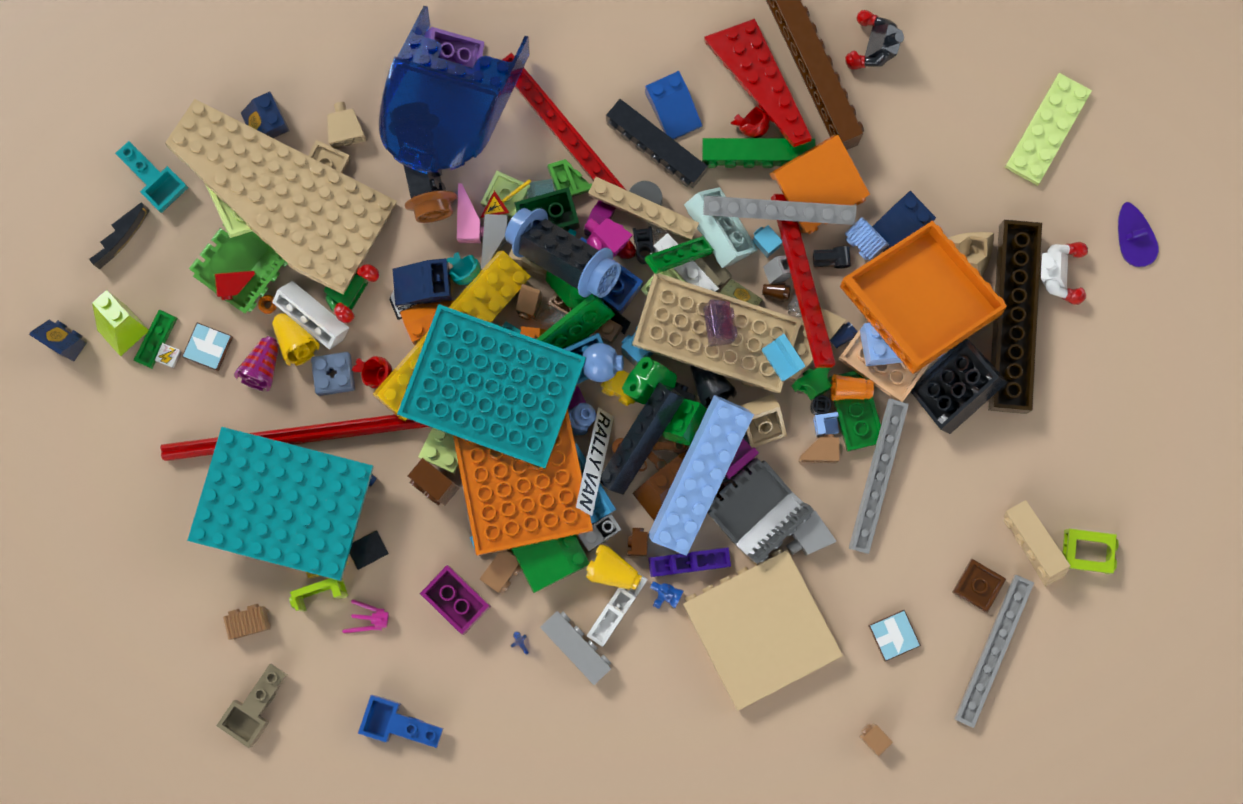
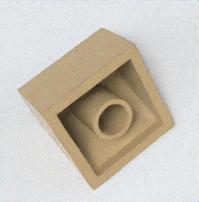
[740,394,787,448]

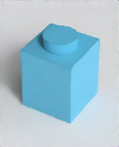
[753,225,783,258]

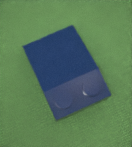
[872,190,936,252]

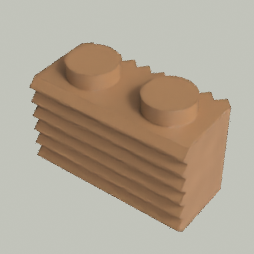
[223,604,270,640]

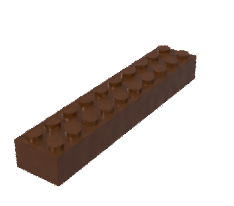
[766,0,864,150]

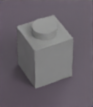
[763,256,791,284]

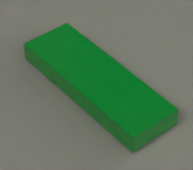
[134,310,178,369]

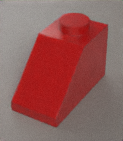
[214,271,255,300]

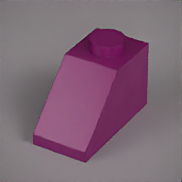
[584,200,616,236]

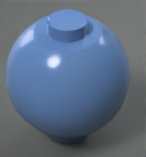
[583,343,624,382]

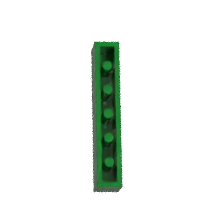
[702,138,816,168]

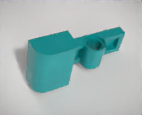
[115,141,189,213]

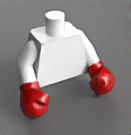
[1041,242,1088,305]

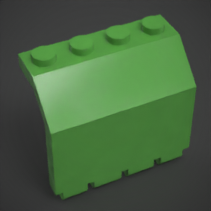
[189,224,288,313]

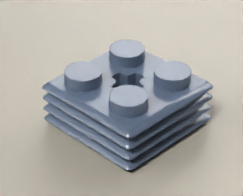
[311,352,355,396]

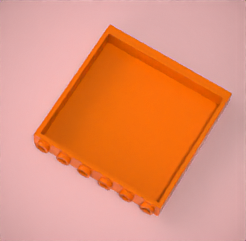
[840,221,1007,374]

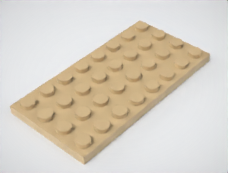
[632,273,801,394]

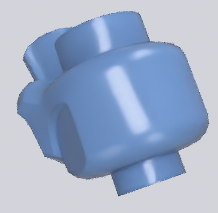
[568,403,596,436]

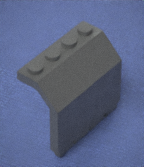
[707,457,814,564]

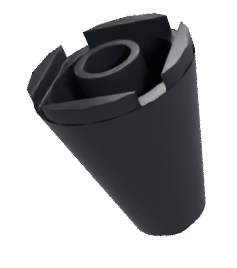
[690,365,737,408]

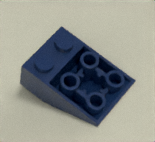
[392,258,452,306]

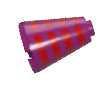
[234,336,279,391]

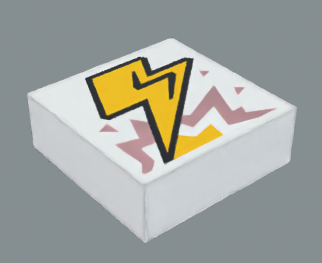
[155,343,182,368]

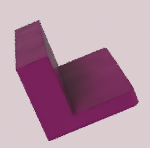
[725,438,759,480]

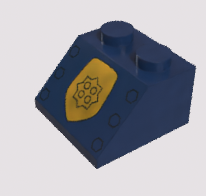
[241,91,290,138]
[29,319,87,361]

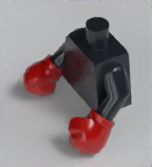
[845,10,904,70]

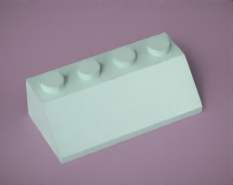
[684,187,758,268]

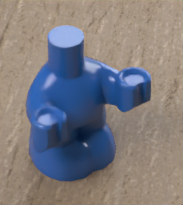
[650,581,684,609]

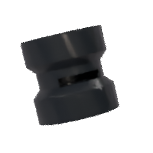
[810,395,831,415]

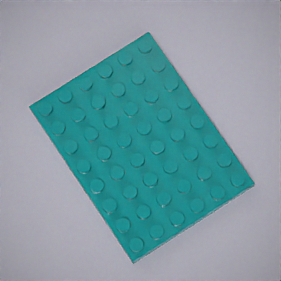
[397,304,586,469]
[187,427,374,581]

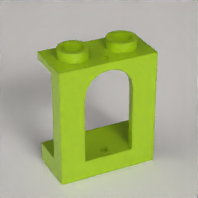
[1062,529,1119,574]
[289,578,348,612]

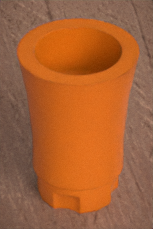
[830,374,874,401]

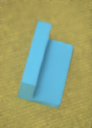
[762,334,805,381]

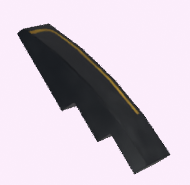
[89,202,149,269]

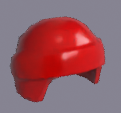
[731,107,770,138]
[352,356,393,389]

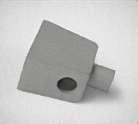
[786,511,836,555]

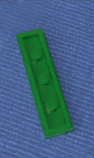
[645,236,714,274]

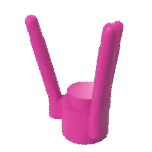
[342,600,389,633]

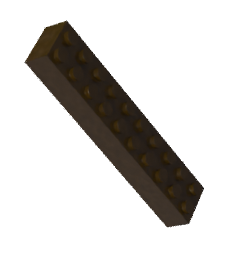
[988,219,1042,414]

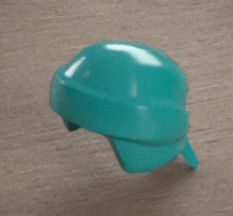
[447,252,481,286]

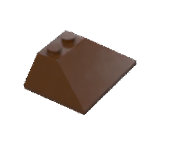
[632,449,725,521]

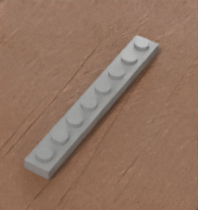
[703,196,857,225]
[849,399,909,554]
[954,575,1034,728]

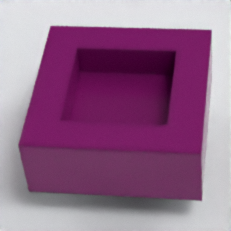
[568,385,586,410]

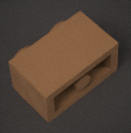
[479,550,522,593]

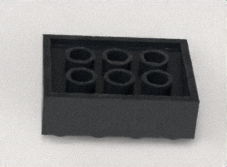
[910,338,1008,434]

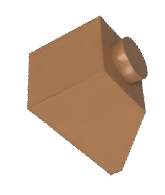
[516,284,543,320]
[799,434,839,463]

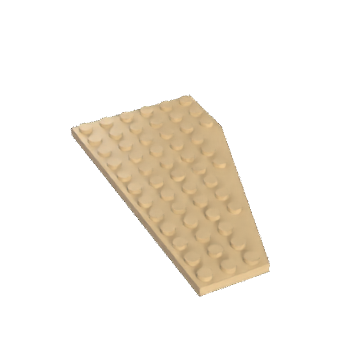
[165,99,397,294]

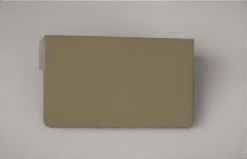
[694,253,732,288]

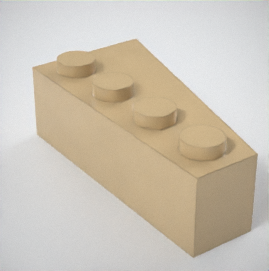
[786,308,846,383]
[1004,500,1070,587]

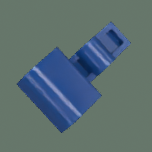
[358,695,444,748]

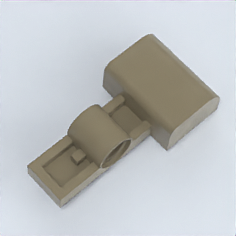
[216,664,288,748]

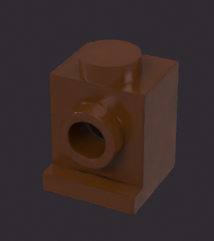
[627,528,648,556]

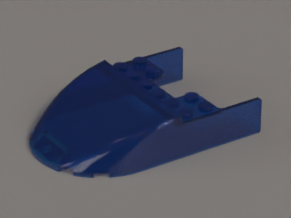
[378,6,530,172]

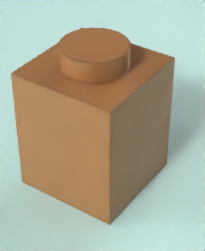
[860,723,893,756]

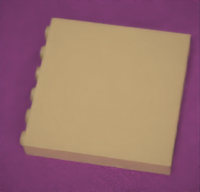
[683,549,843,711]

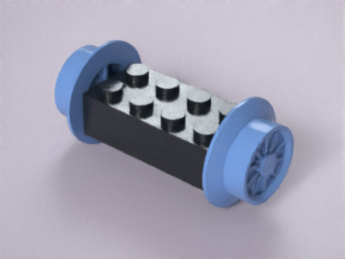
[505,208,621,298]

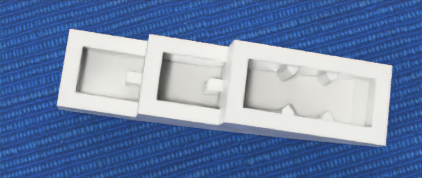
[587,573,648,647]

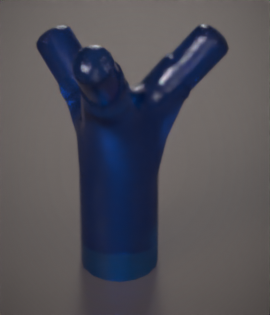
[510,631,529,655]

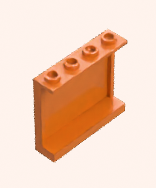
[769,135,870,234]

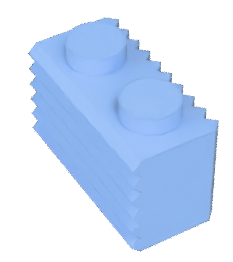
[845,217,889,261]

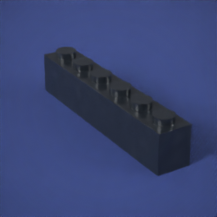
[606,99,708,188]
[600,382,685,495]

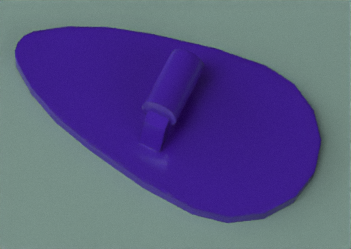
[1118,202,1159,267]

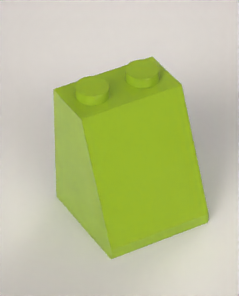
[92,290,149,356]

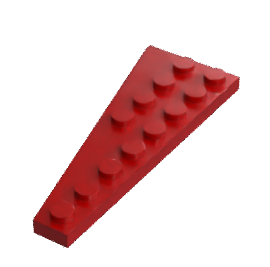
[704,19,811,147]

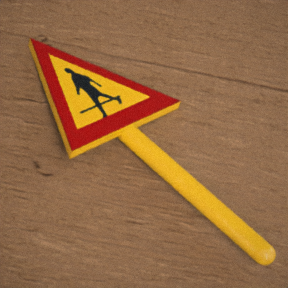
[480,180,531,218]

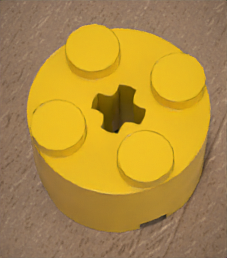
[600,370,635,406]

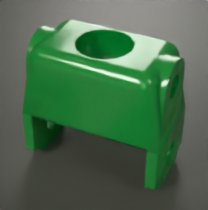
[622,357,677,405]

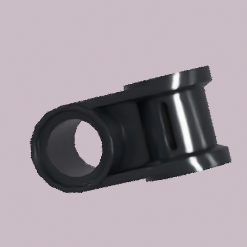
[633,226,653,264]

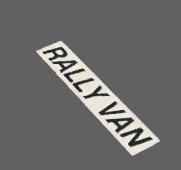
[576,407,614,516]

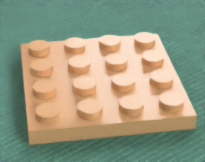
[838,320,930,402]

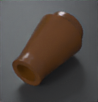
[762,283,791,302]

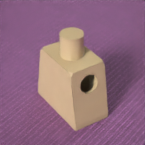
[327,102,367,148]

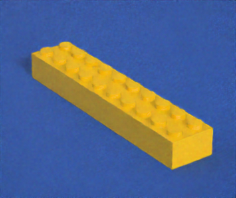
[373,251,531,421]

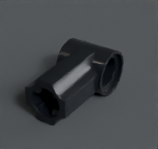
[813,246,851,269]

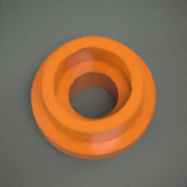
[258,295,277,314]

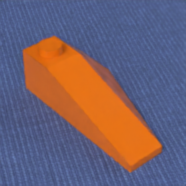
[400,300,455,345]

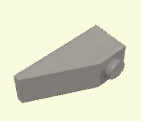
[481,214,510,270]

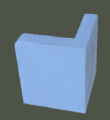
[813,412,839,437]

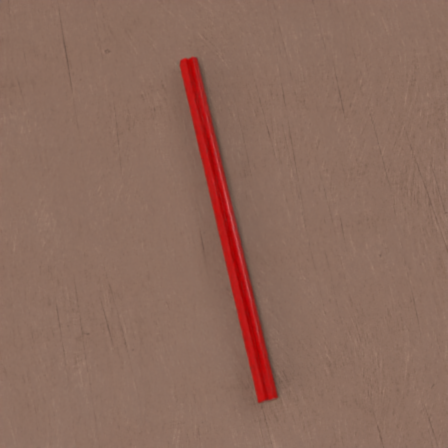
[160,414,430,461]

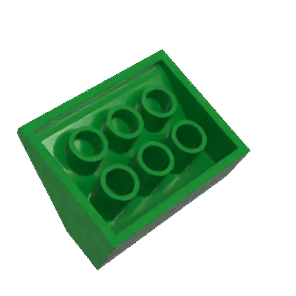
[512,535,589,593]

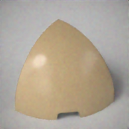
[948,232,994,277]

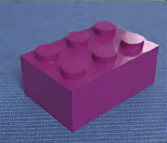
[419,565,491,635]

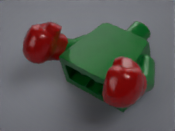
[324,264,379,323]

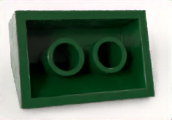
[514,187,580,232]

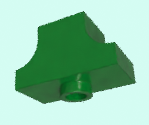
[791,368,832,401]

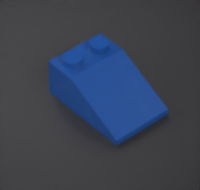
[645,71,702,140]

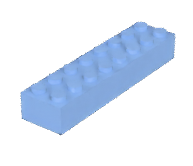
[648,395,754,556]

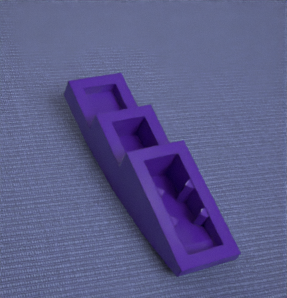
[648,547,731,577]

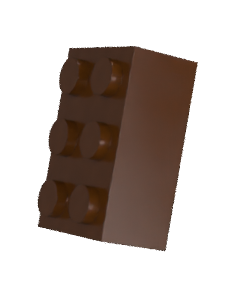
[408,458,459,506]

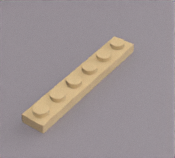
[588,177,699,241]

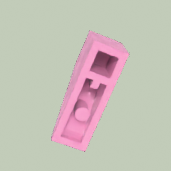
[457,183,484,243]

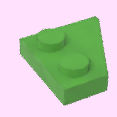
[547,159,592,197]

